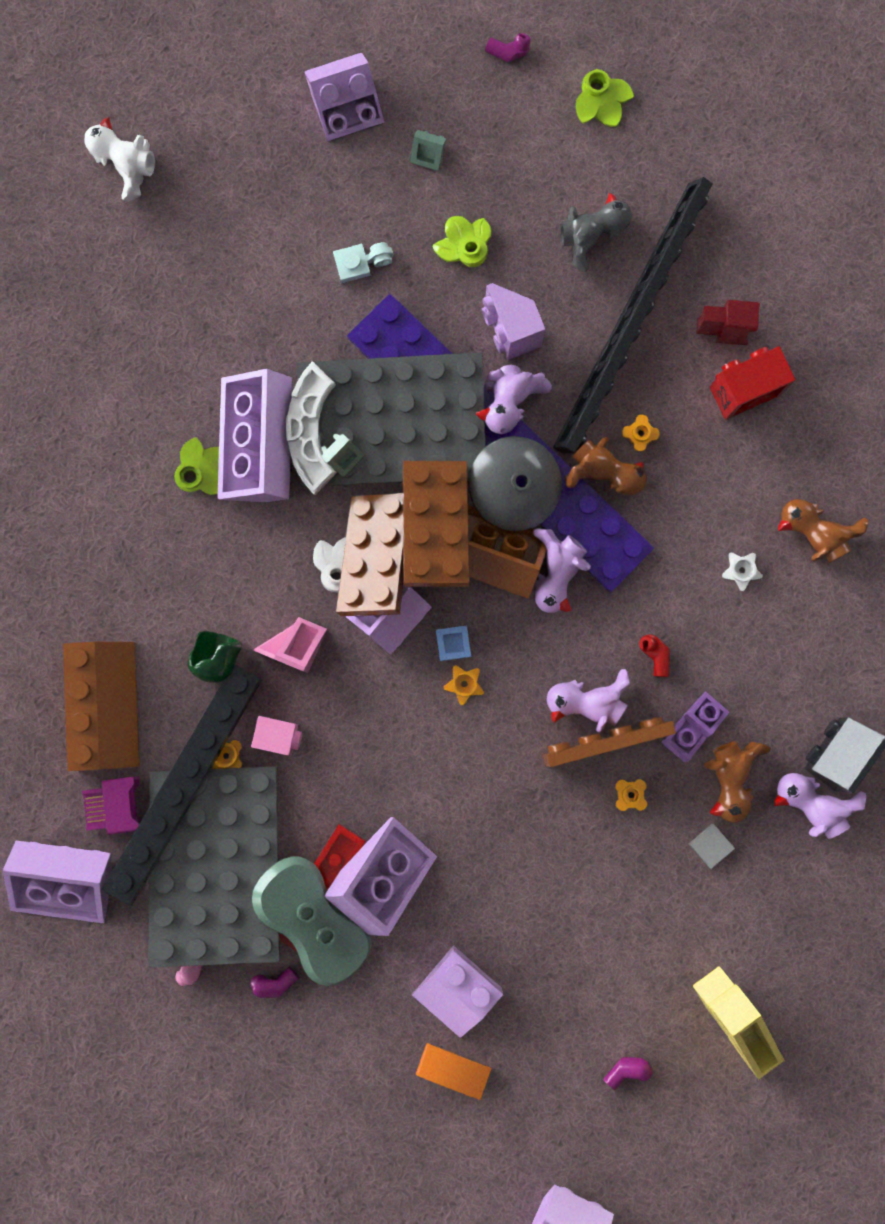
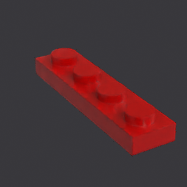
[280,824,366,951]

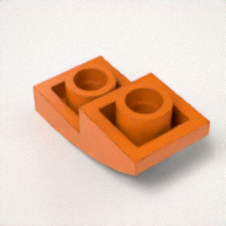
[415,1043,492,1100]

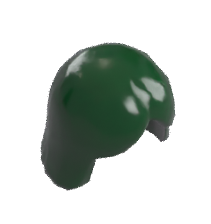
[188,631,242,683]

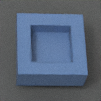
[436,625,471,661]

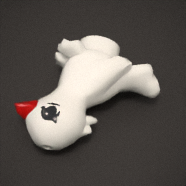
[84,117,155,202]

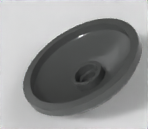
[469,436,562,531]

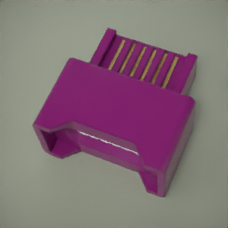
[82,776,142,835]

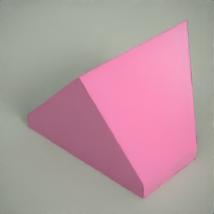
[253,617,327,673]

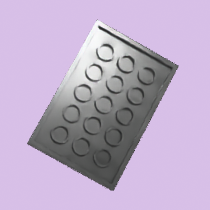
[297,352,486,487]
[149,766,281,968]

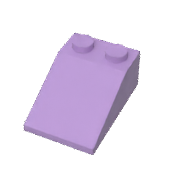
[324,817,437,936]

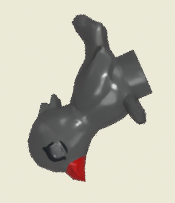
[560,193,632,272]

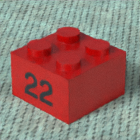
[710,346,796,420]

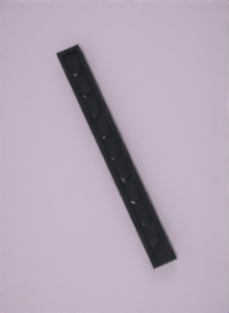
[553,177,713,454]

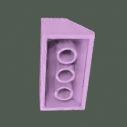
[218,369,292,502]

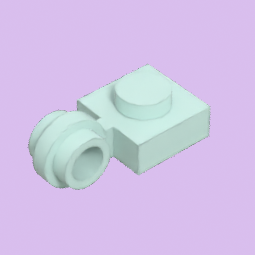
[333,242,394,283]

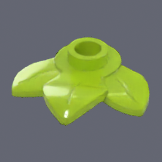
[575,69,634,127]
[433,216,492,267]
[174,437,219,495]

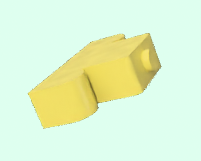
[693,966,785,1080]

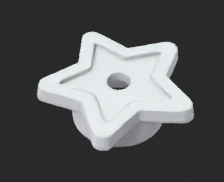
[722,552,763,591]

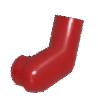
[639,634,670,677]

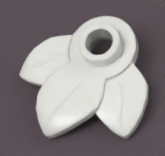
[313,537,346,593]

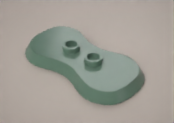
[252,856,371,986]

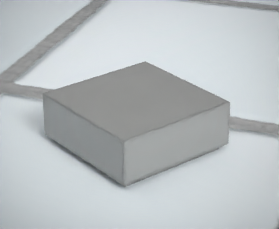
[689,823,735,869]

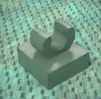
[410,130,446,171]
[321,433,365,477]

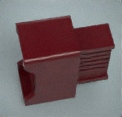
[696,300,760,345]

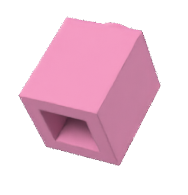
[251,716,302,755]

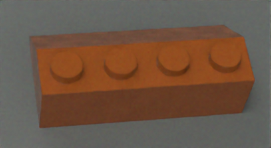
[467,505,547,599]
[63,641,140,772]

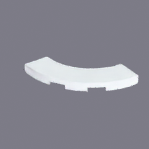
[286,361,337,495]

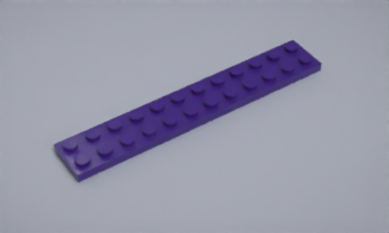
[347,294,654,593]

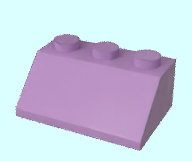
[3,841,112,923]

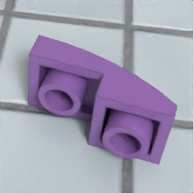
[661,691,729,763]

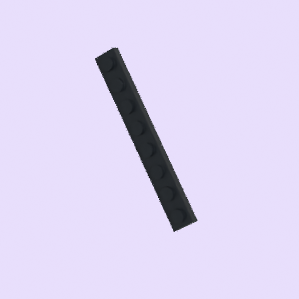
[102,665,262,906]

